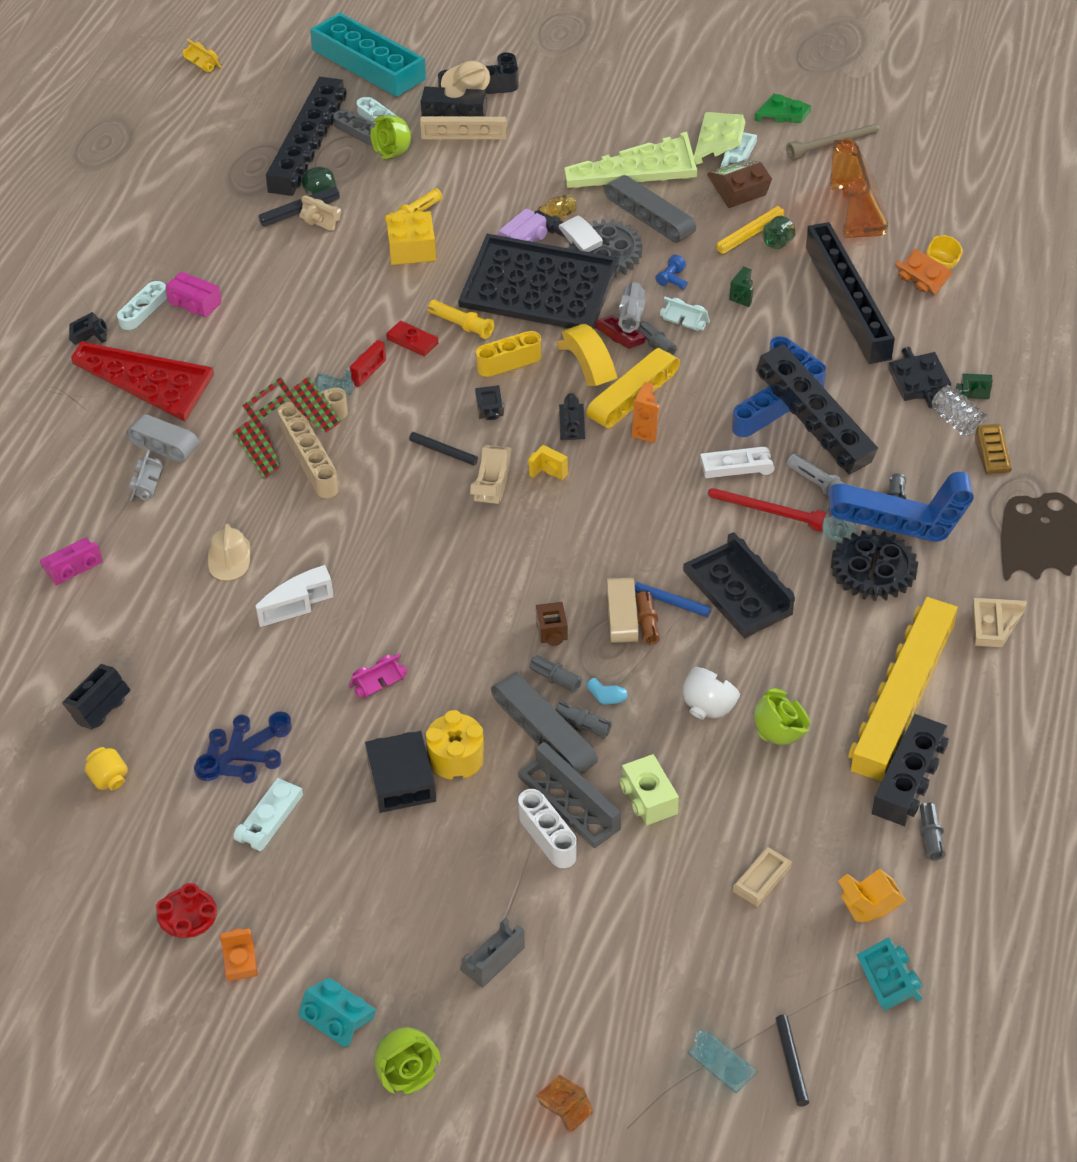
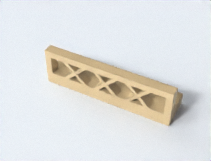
[420,117,507,139]

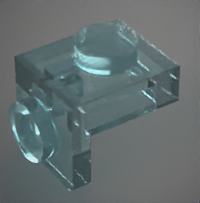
[315,370,354,396]

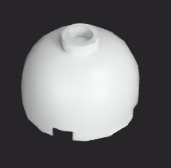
[683,667,740,720]

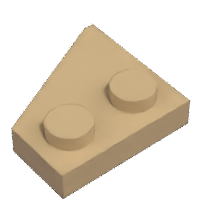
[972,598,1027,647]

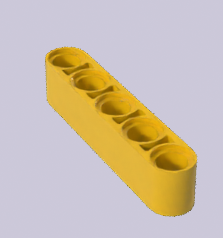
[586,348,680,429]

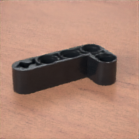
[438,52,519,94]

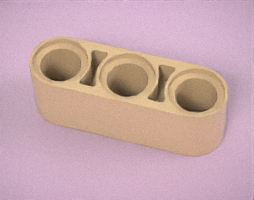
[607,578,638,643]

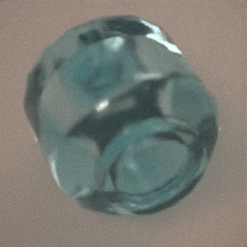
[823,507,857,542]

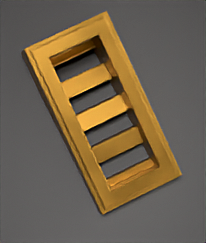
[975,424,1012,474]

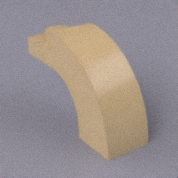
[470,445,511,504]

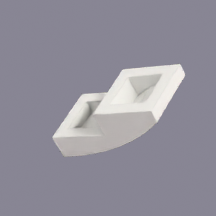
[559,215,603,252]

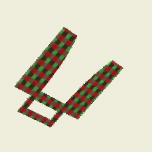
[232,376,342,479]

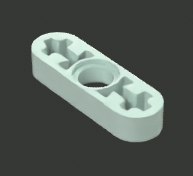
[356,97,397,124]
[117,281,167,330]

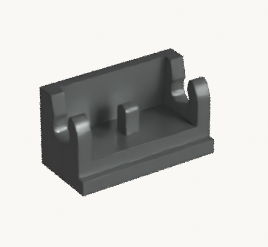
[460,918,525,988]

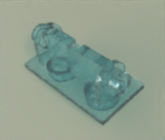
[688,1030,758,1094]

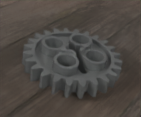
[569,219,643,278]

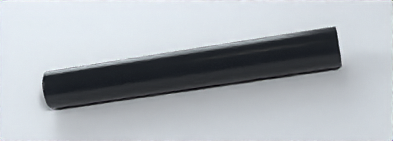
[409,432,478,466]
[775,1014,809,1107]

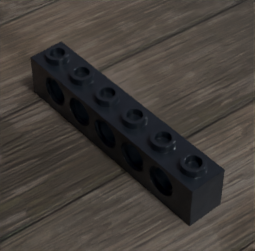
[756,344,878,475]

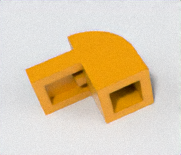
[838,868,906,922]

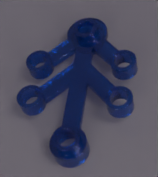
[194,712,292,783]

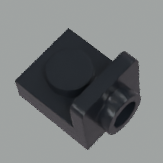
[69,312,108,345]

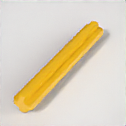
[716,206,784,254]

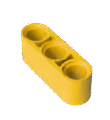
[476,331,542,377]

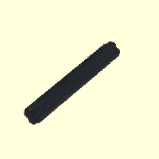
[258,187,340,227]

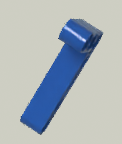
[732,336,826,437]
[828,472,974,542]

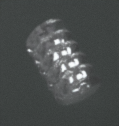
[932,385,987,436]

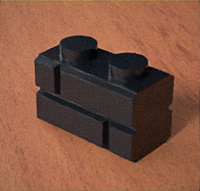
[62,664,131,730]

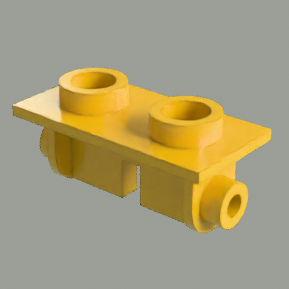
[182,38,222,72]

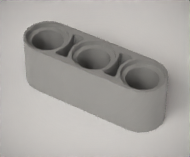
[126,414,199,463]

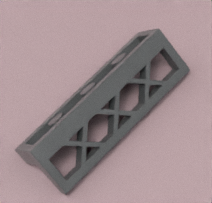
[518,742,621,849]

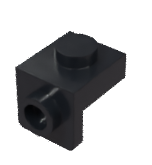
[475,385,504,420]

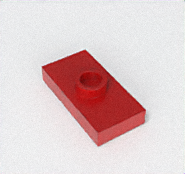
[386,320,439,357]
[349,339,386,387]

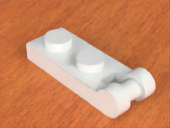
[700,447,775,478]

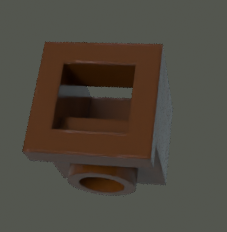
[536,602,568,646]

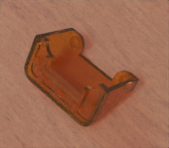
[830,138,888,238]

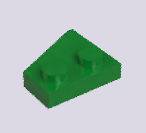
[755,93,811,123]

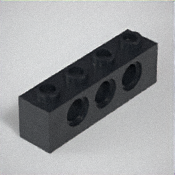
[872,714,949,827]

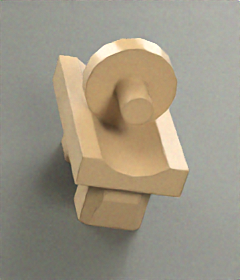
[299,195,341,231]

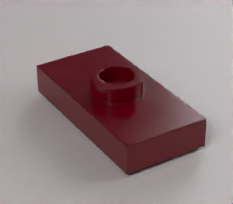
[594,315,646,349]

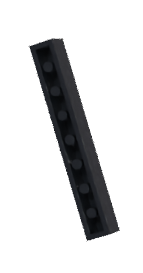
[806,222,895,364]

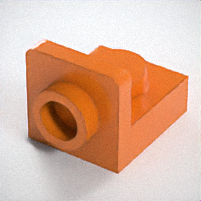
[220,928,258,982]

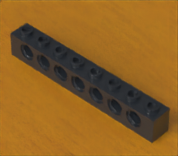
[266,76,347,196]

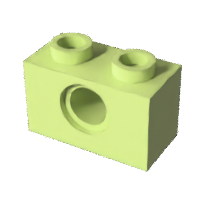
[619,754,679,826]

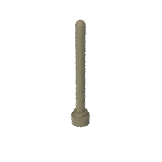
[786,124,879,160]

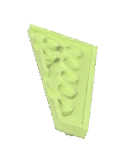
[564,132,697,188]

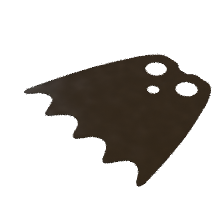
[1001,492,1077,581]

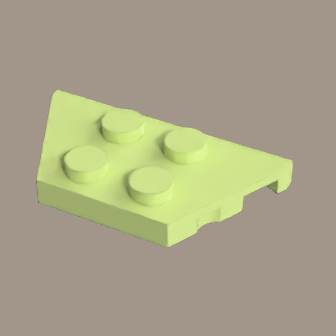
[694,112,745,165]

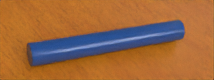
[635,582,712,617]

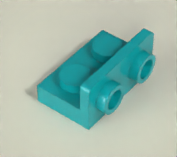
[856,937,923,1011]

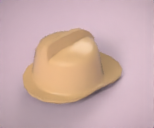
[441,61,490,98]
[208,524,251,581]

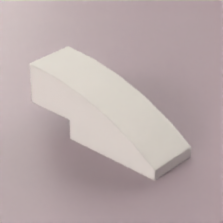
[255,565,334,627]

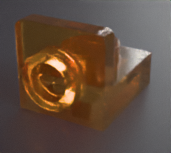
[536,1075,593,1132]

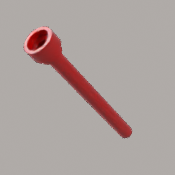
[708,488,828,532]

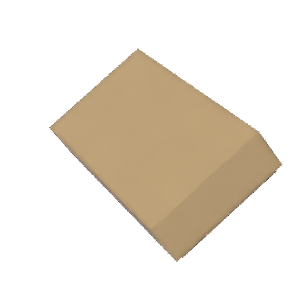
[733,847,792,907]

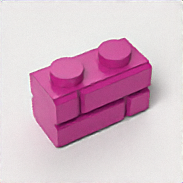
[165,271,222,317]

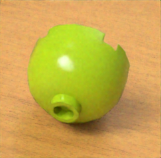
[370,115,411,159]
[753,688,810,746]
[374,1027,441,1094]

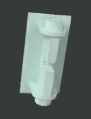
[659,297,710,331]

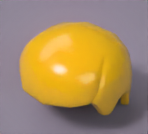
[925,235,963,269]

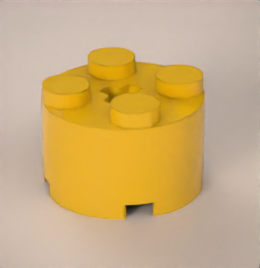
[426,710,485,779]

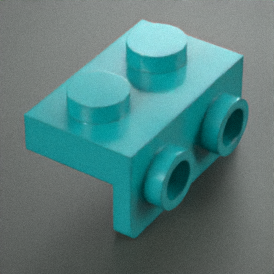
[298,978,376,1047]

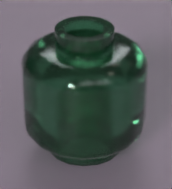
[762,216,796,249]

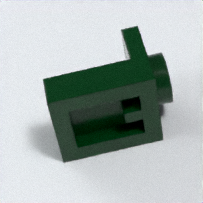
[729,266,753,307]
[955,373,993,407]

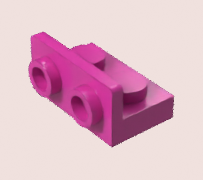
[40,537,103,585]

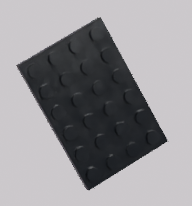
[458,233,619,329]

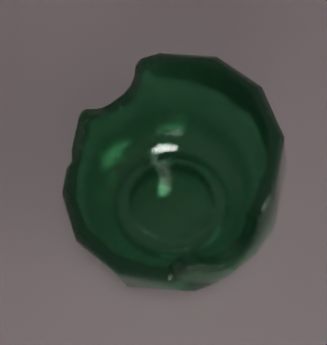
[301,167,337,194]

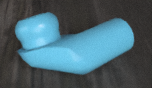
[586,678,627,705]

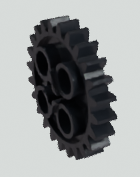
[830,530,918,601]

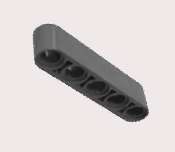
[604,175,696,243]
[491,672,598,774]

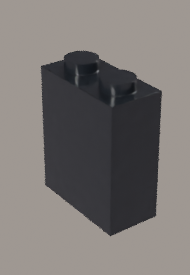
[365,731,436,813]

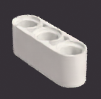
[518,789,576,868]

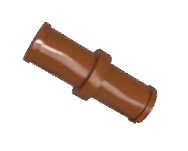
[635,592,660,645]

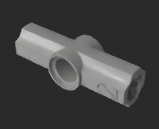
[618,282,645,333]

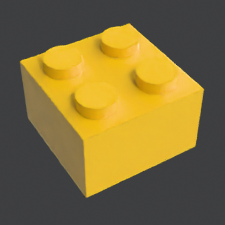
[386,211,436,265]

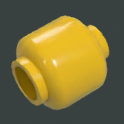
[84,747,128,791]

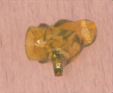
[538,195,577,218]

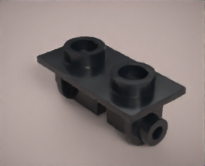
[559,393,585,440]

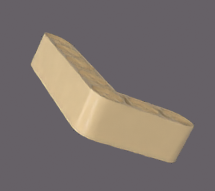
[278,388,348,498]

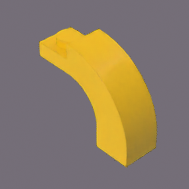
[556,324,618,386]

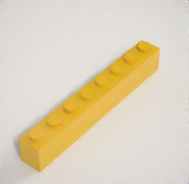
[848,597,958,782]

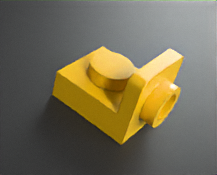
[528,445,568,480]

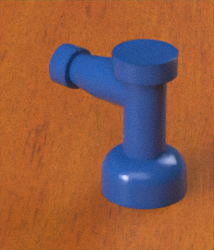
[655,255,688,290]

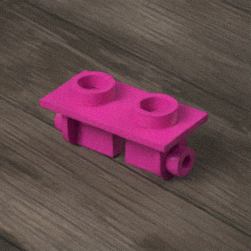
[349,653,407,698]

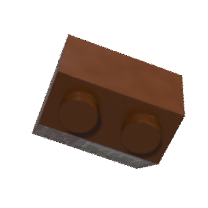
[708,159,772,208]

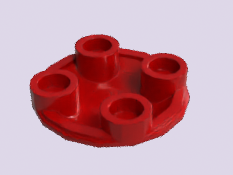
[156,883,217,938]

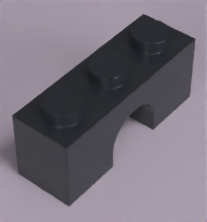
[420,86,487,117]

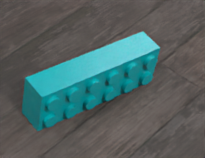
[310,12,426,97]

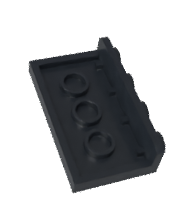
[683,532,795,639]

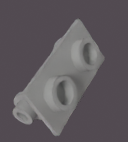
[128,450,163,502]

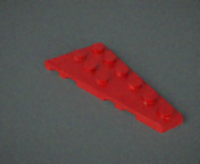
[71,342,214,422]

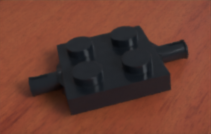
[889,347,951,409]

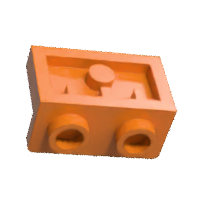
[895,248,952,295]
[631,382,660,443]

